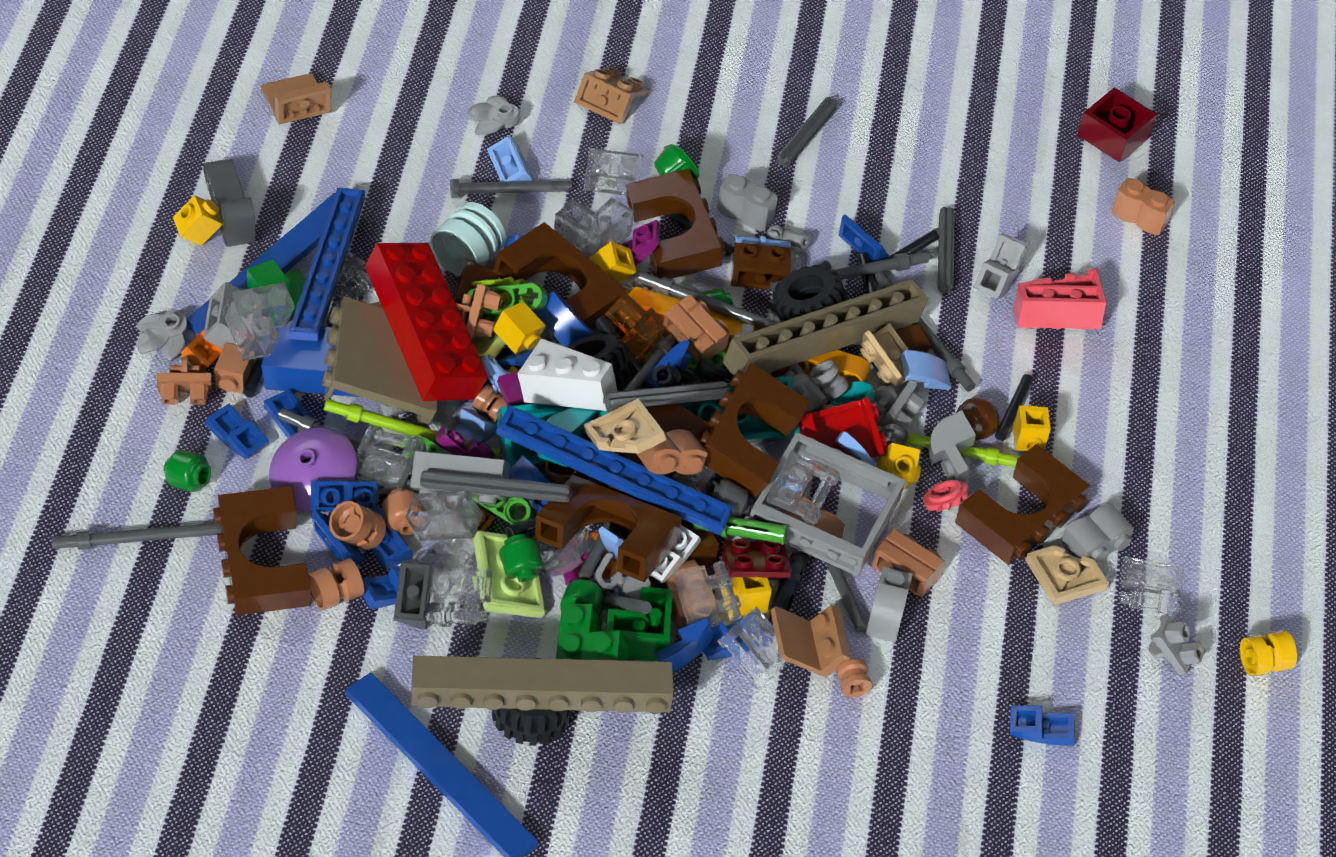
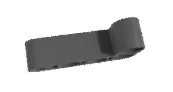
[203,159,255,247]

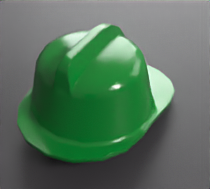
[654,144,699,179]

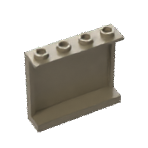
[321,296,437,428]

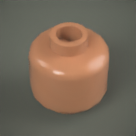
[382,488,425,535]

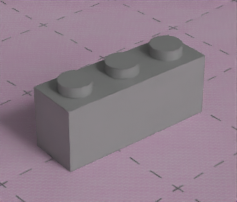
[410,451,511,505]

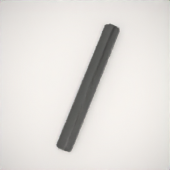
[603,381,730,410]
[420,471,571,503]

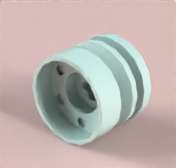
[430,202,506,277]

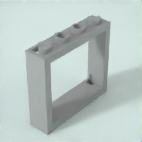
[749,432,906,577]

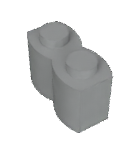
[717,174,778,231]
[1062,504,1134,563]

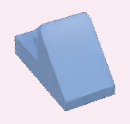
[455,408,498,444]

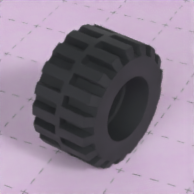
[772,265,848,322]
[566,334,634,391]
[492,658,572,746]

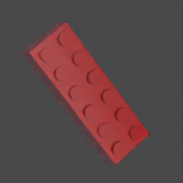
[365,243,488,401]

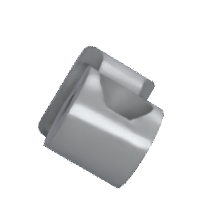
[591,553,651,600]

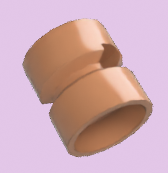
[329,501,386,550]
[308,558,364,611]

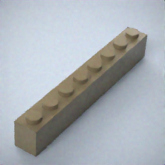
[723,279,929,376]
[411,655,673,714]

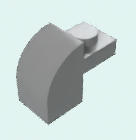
[973,233,1028,299]
[928,410,976,481]
[866,566,913,643]

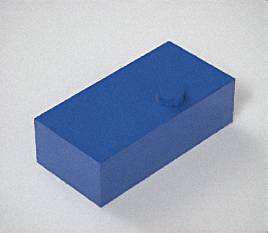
[261,322,363,398]

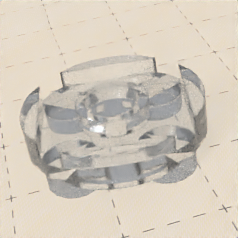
[538,527,595,576]

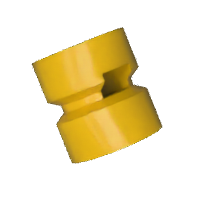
[1240,630,1297,677]

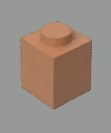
[214,343,254,394]

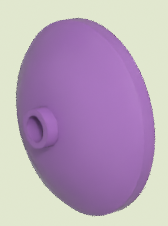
[269,427,359,512]

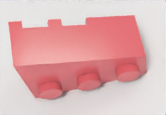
[1013,268,1107,330]

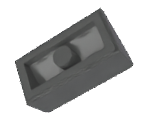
[394,562,433,629]

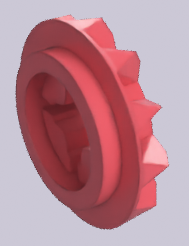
[923,480,970,512]

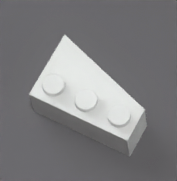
[517,338,617,411]

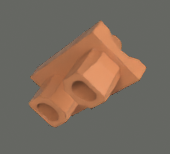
[456,284,503,339]
[157,357,212,405]

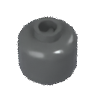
[705,479,751,519]

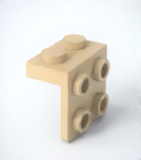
[860,323,908,389]

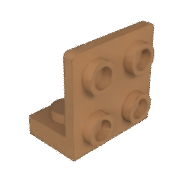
[574,67,650,124]
[261,73,331,125]
[770,605,851,678]

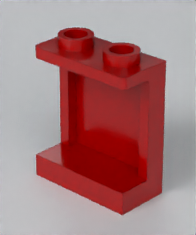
[798,397,887,475]

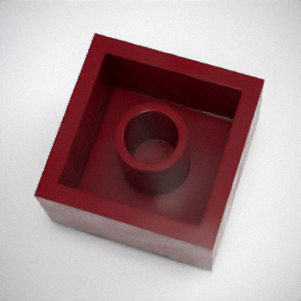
[1077,87,1157,163]

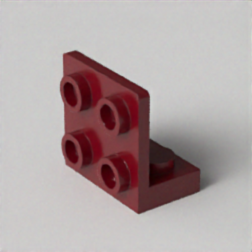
[721,539,791,580]

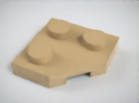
[584,398,666,454]
[1025,545,1109,606]

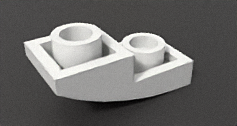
[651,525,701,583]

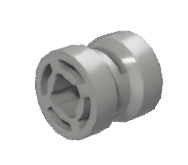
[809,360,848,401]

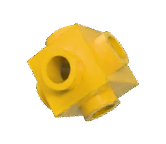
[876,443,921,490]

